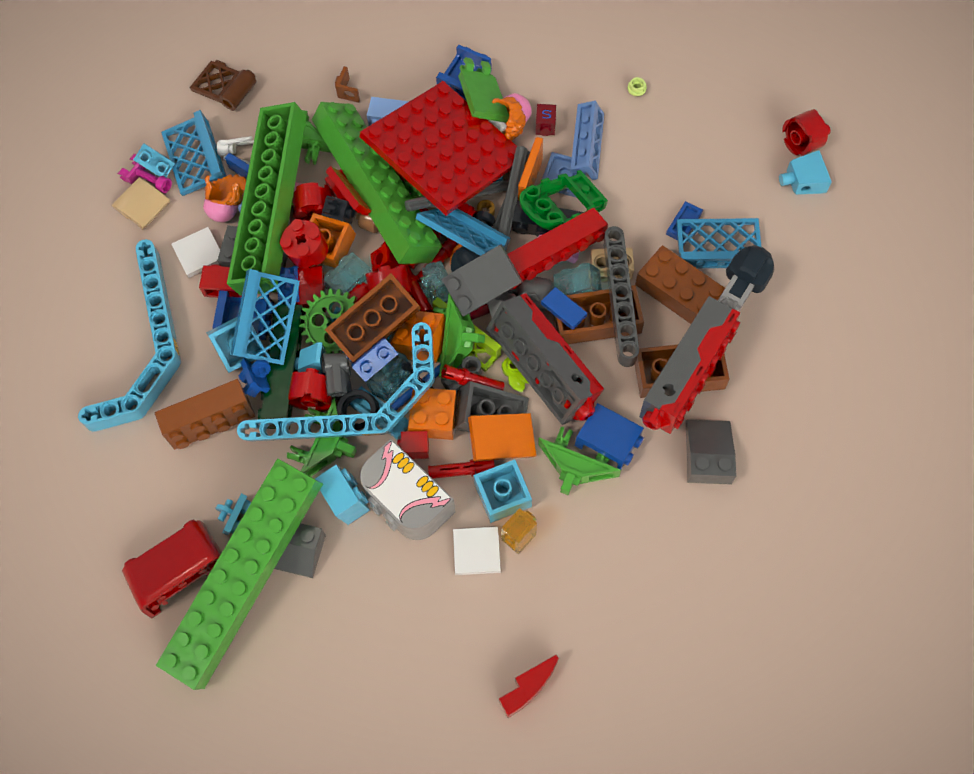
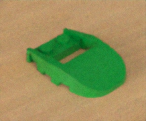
[520,170,608,230]

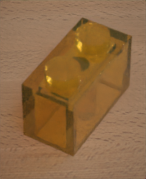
[501,508,537,555]

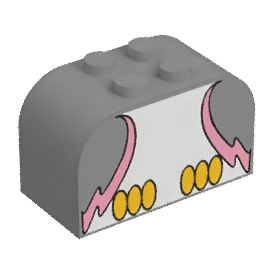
[360,439,455,540]

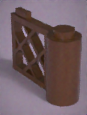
[189,60,257,111]

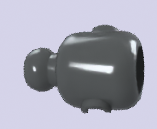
[507,277,554,312]

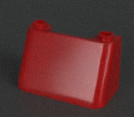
[122,519,222,619]

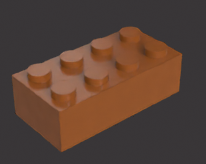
[635,245,725,324]
[325,273,421,363]
[553,285,644,345]
[635,344,730,398]
[154,379,256,450]

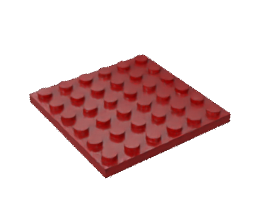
[359,81,527,216]

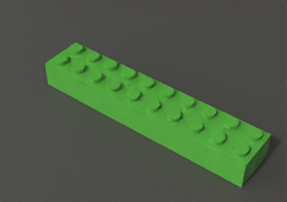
[227,102,307,296]
[312,102,442,264]
[156,458,323,690]

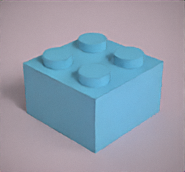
[206,317,265,373]
[473,460,532,523]
[315,465,370,525]

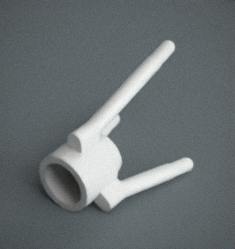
[217,136,254,164]

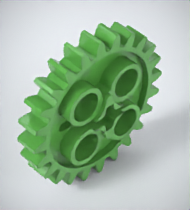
[299,289,357,353]

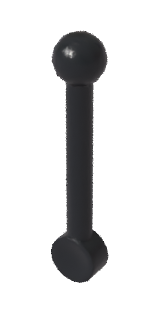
[402,362,434,389]

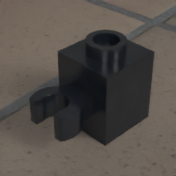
[321,196,356,224]

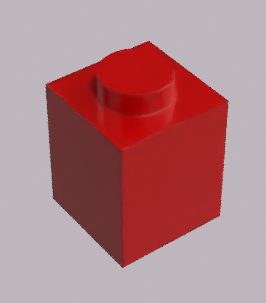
[397,431,429,459]

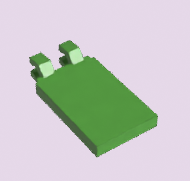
[458,57,509,123]

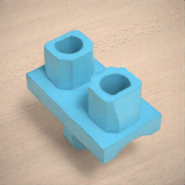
[133,143,175,177]
[215,493,251,536]

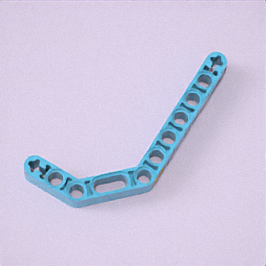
[78,239,181,432]
[237,322,435,442]

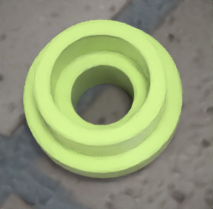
[627,77,647,96]

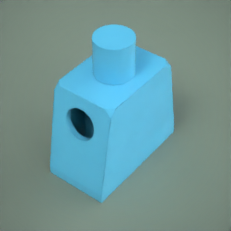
[779,150,832,195]

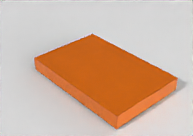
[518,137,543,201]
[468,413,537,461]

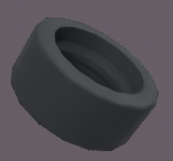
[337,390,380,431]

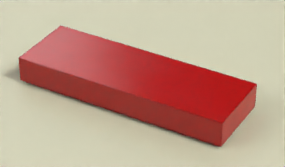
[326,166,371,216]

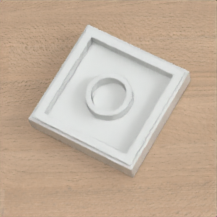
[172,227,220,278]
[453,527,501,575]

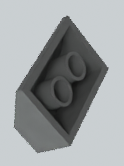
[274,523,326,578]

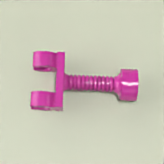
[117,153,172,193]

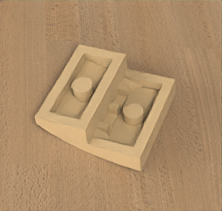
[112,178,170,230]

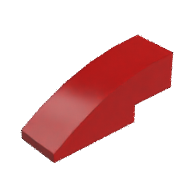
[499,654,559,718]

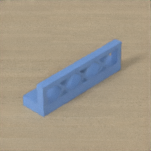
[570,100,604,180]

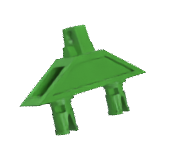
[301,110,331,165]
[432,293,485,378]
[287,398,357,477]
[538,426,621,495]

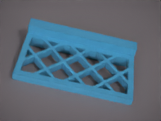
[161,110,227,196]
[415,208,511,256]
[676,218,762,269]
[230,269,300,365]

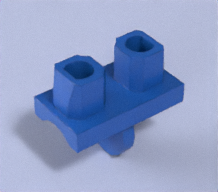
[278,266,299,304]
[238,358,271,398]

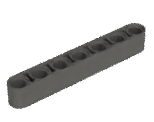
[603,226,639,367]

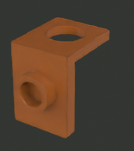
[335,66,360,103]

